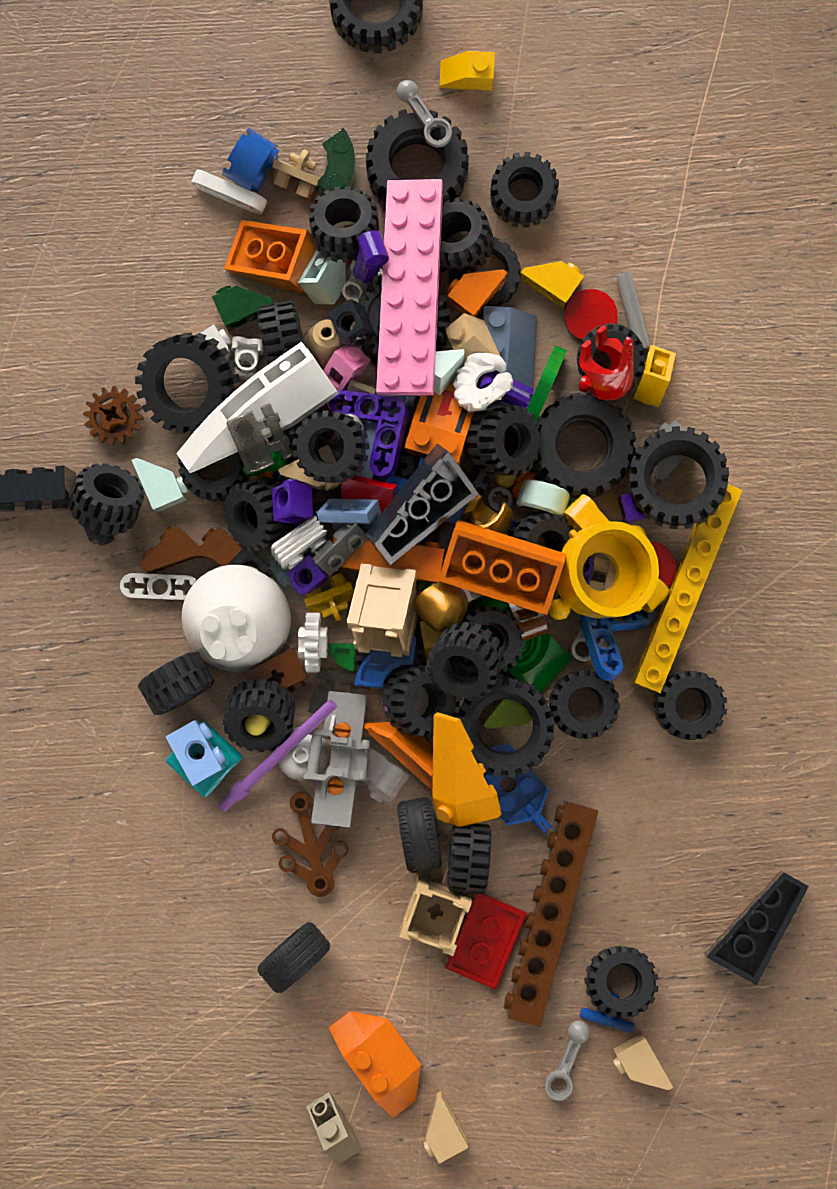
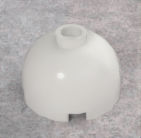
[276,727,330,781]

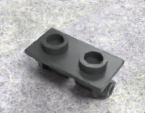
[312,523,368,576]

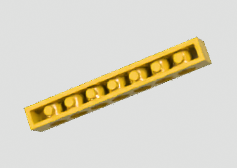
[630,484,742,693]

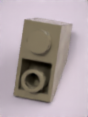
[306,1092,362,1165]

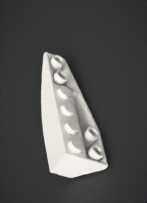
[177,342,339,473]

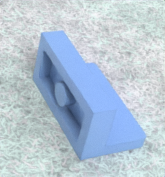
[317,499,381,531]

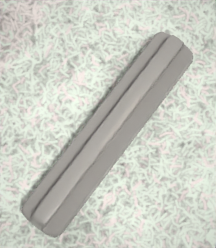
[617,272,650,350]

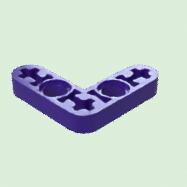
[329,390,409,479]

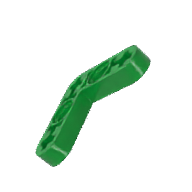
[527,345,567,421]

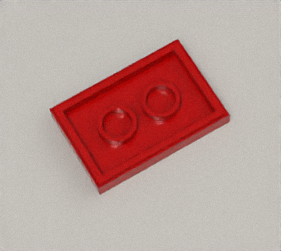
[445,894,527,990]

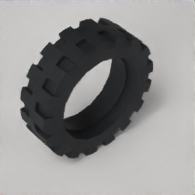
[449,237,521,311]

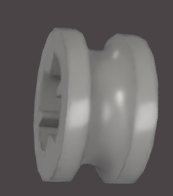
[488,487,512,512]

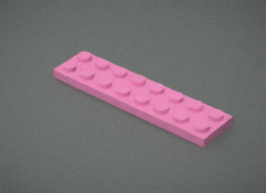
[376,179,443,395]

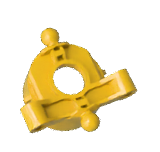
[548,495,670,620]

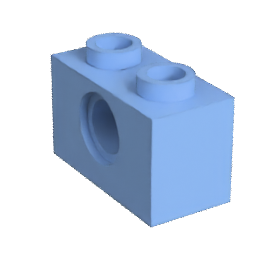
[166,720,226,786]

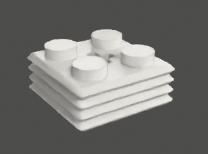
[271,516,327,570]

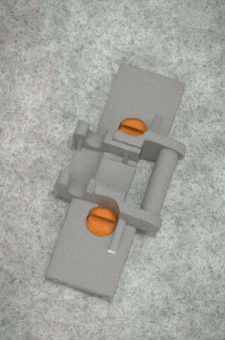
[303,691,370,828]

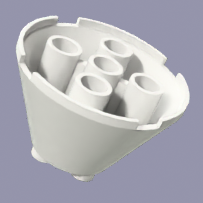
[182,565,291,672]

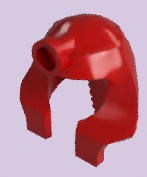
[579,326,634,400]

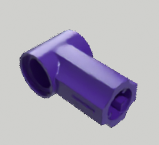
[353,231,389,283]
[479,370,533,408]

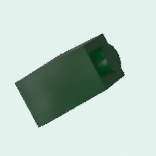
[212,286,274,332]

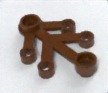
[272,791,349,897]

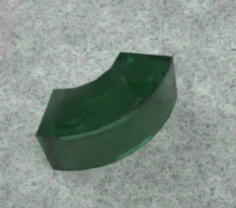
[317,128,356,196]

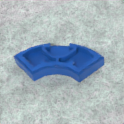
[354,637,416,689]

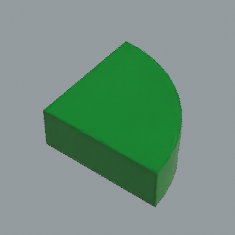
[328,643,356,671]

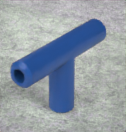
[580,992,635,1033]

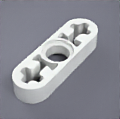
[191,170,267,215]
[120,573,197,600]

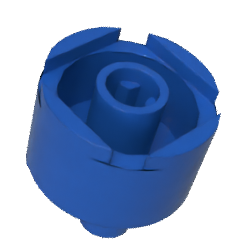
[222,128,279,193]

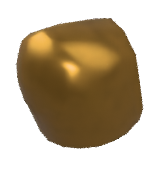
[461,494,514,535]
[413,581,468,633]

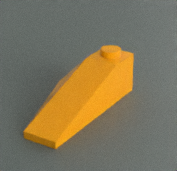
[432,712,501,827]

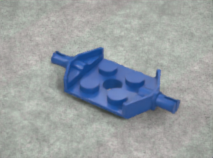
[483,743,552,834]

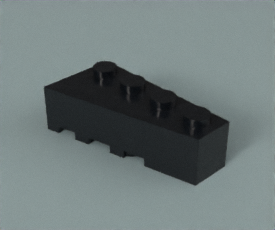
[0,465,76,512]
[704,870,809,985]

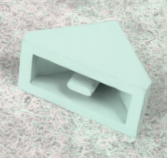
[434,349,464,395]

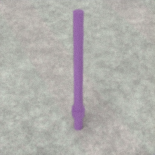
[219,699,337,811]

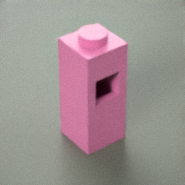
[323,345,370,411]

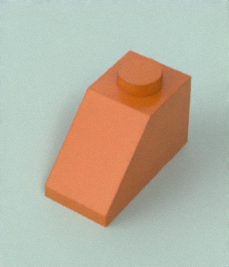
[447,270,507,317]

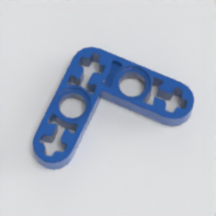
[579,609,655,681]

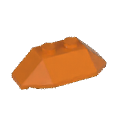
[363,721,433,791]
[328,1010,421,1118]

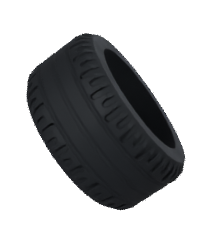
[397,797,442,873]
[258,922,330,993]

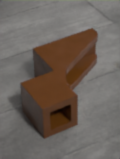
[139,525,243,573]

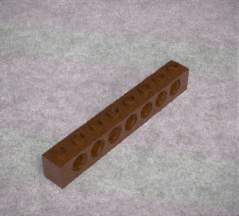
[503,800,598,1027]

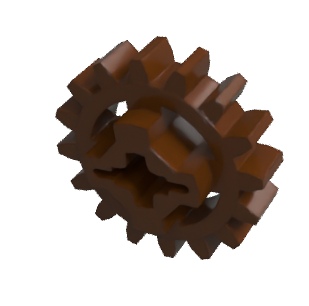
[83,386,144,446]

